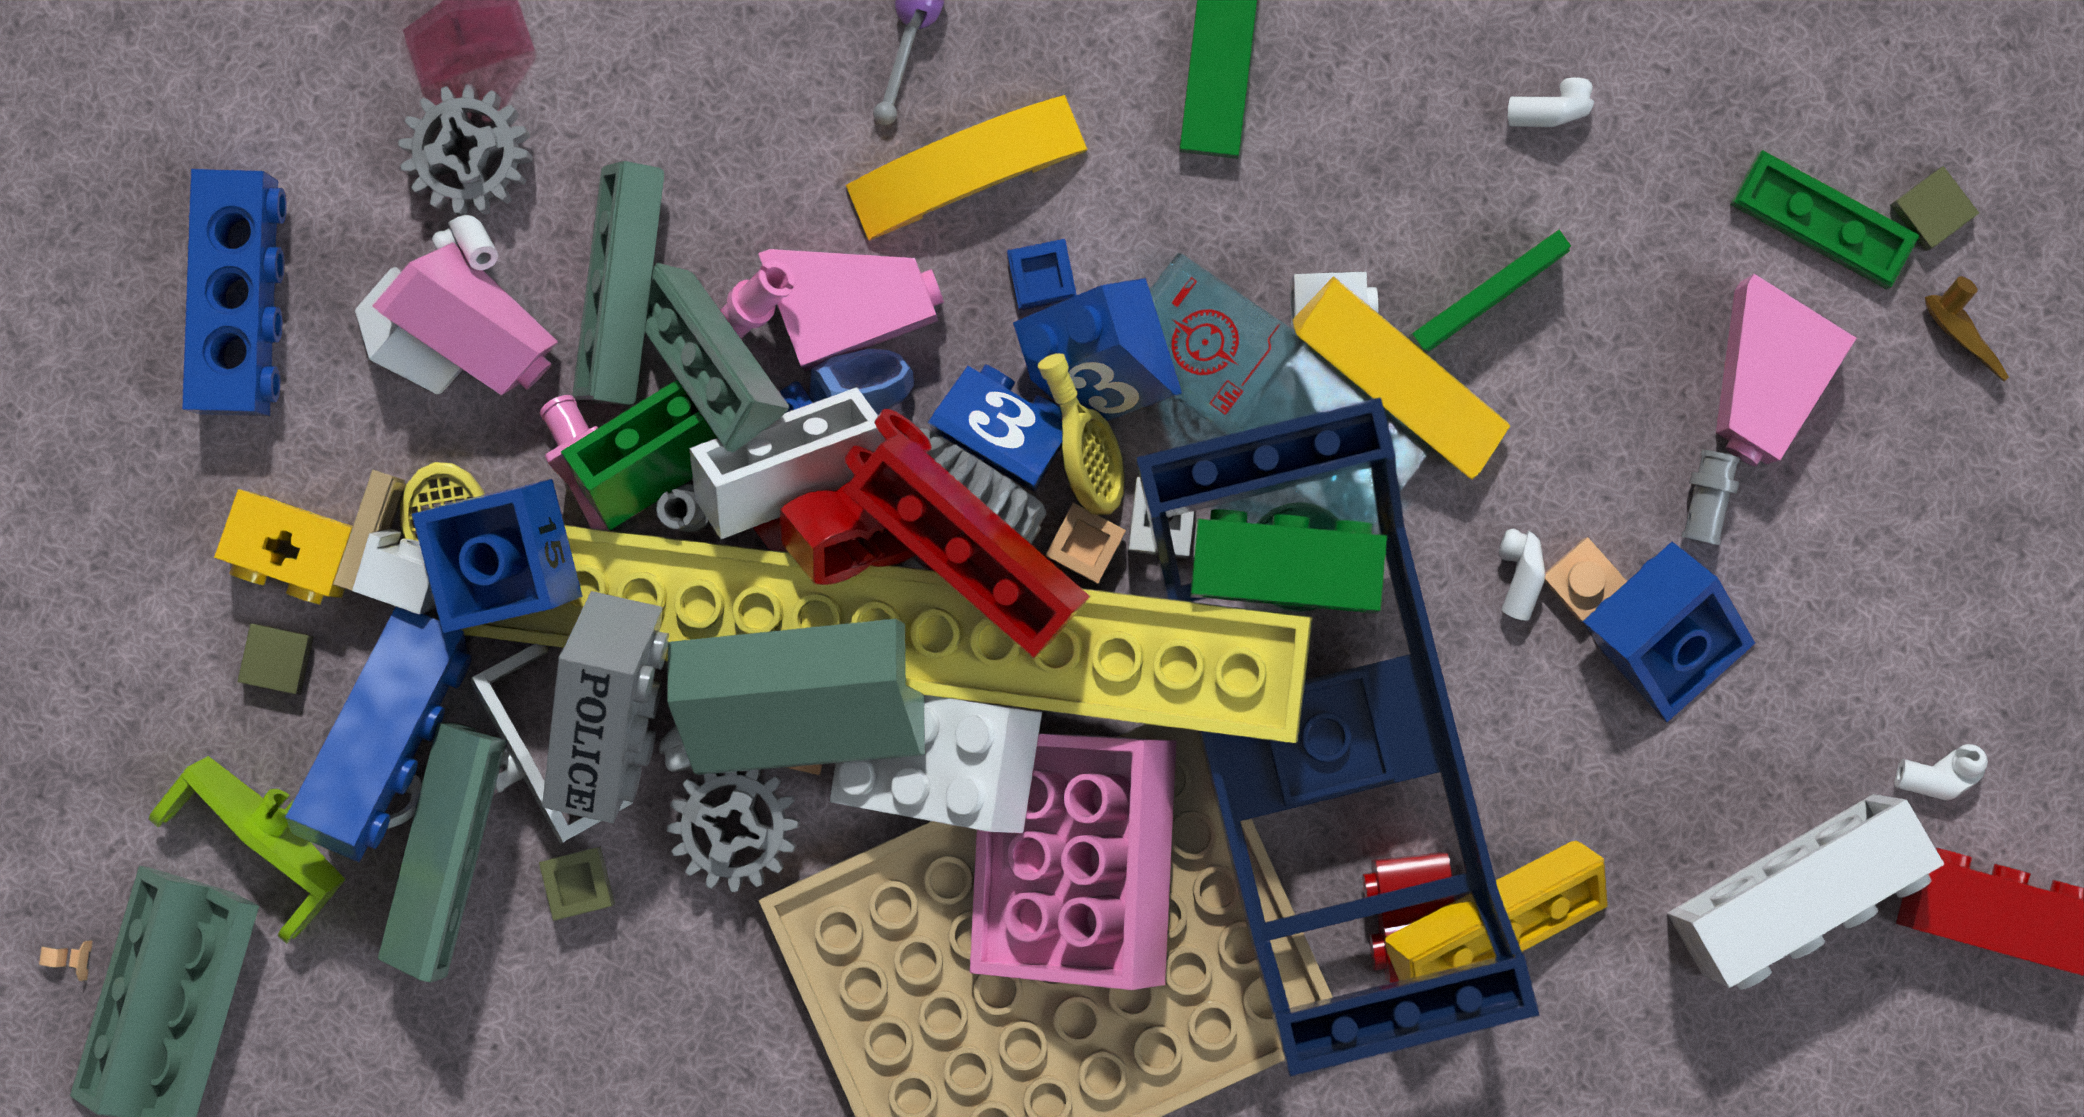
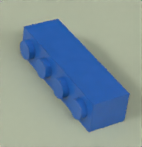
[285,606,472,863]

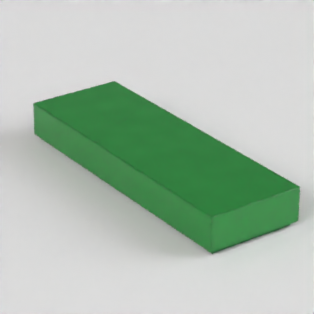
[1179,0,1257,159]
[1730,150,1920,290]
[1408,229,1571,354]

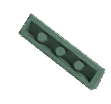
[572,161,664,405]
[645,263,789,452]

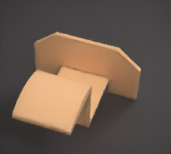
[39,941,93,981]

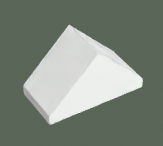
[355,267,463,394]

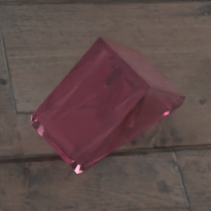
[403,0,535,87]

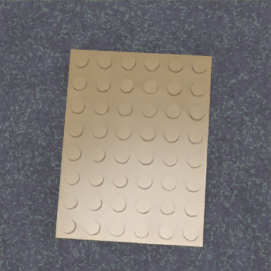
[758,724,1332,1117]

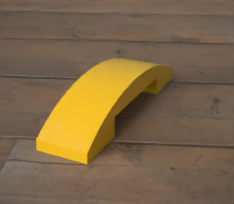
[846,95,1088,241]

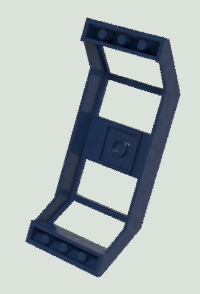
[1136,397,1540,1077]

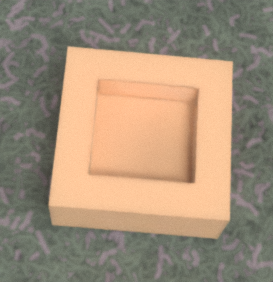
[1045,502,1126,584]
[1544,537,1627,622]

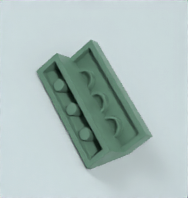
[667,619,925,775]
[378,722,507,983]
[70,865,259,1117]

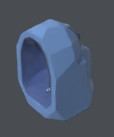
[810,348,914,415]

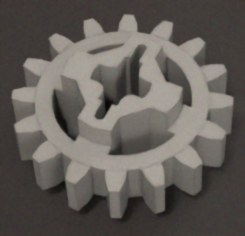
[398,84,533,216]
[667,769,800,892]

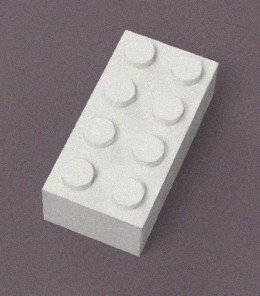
[1667,794,1944,990]

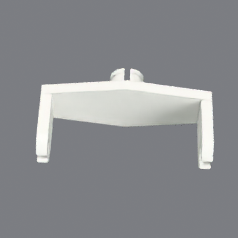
[470,644,633,843]

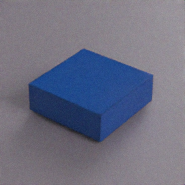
[1007,239,1077,311]

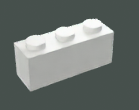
[690,387,885,539]

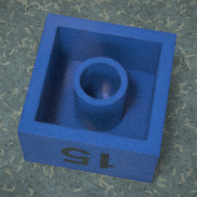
[412,479,583,633]

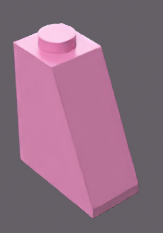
[372,242,558,396]
[758,249,944,372]
[1716,274,1857,466]

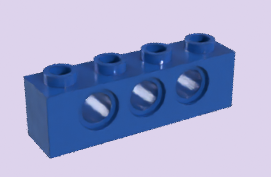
[182,169,287,416]

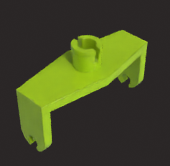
[148,756,346,944]

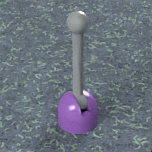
[873,0,945,126]

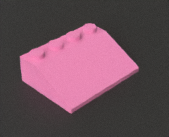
[970,733,1176,990]

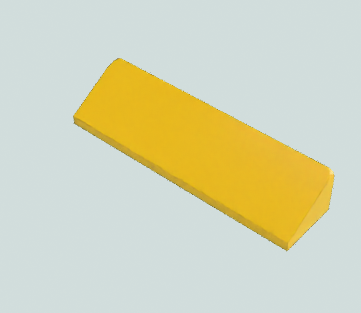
[1292,276,1510,480]
[1385,841,1608,981]

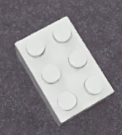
[830,695,1042,833]

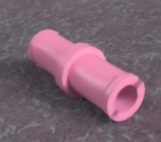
[720,260,795,340]

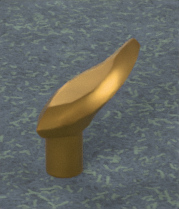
[1925,276,2009,382]

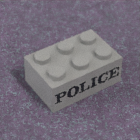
[542,591,669,824]

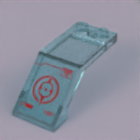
[1150,253,1433,528]

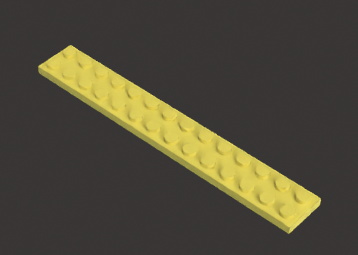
[462,525,1312,743]

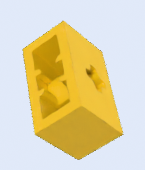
[214,489,353,605]

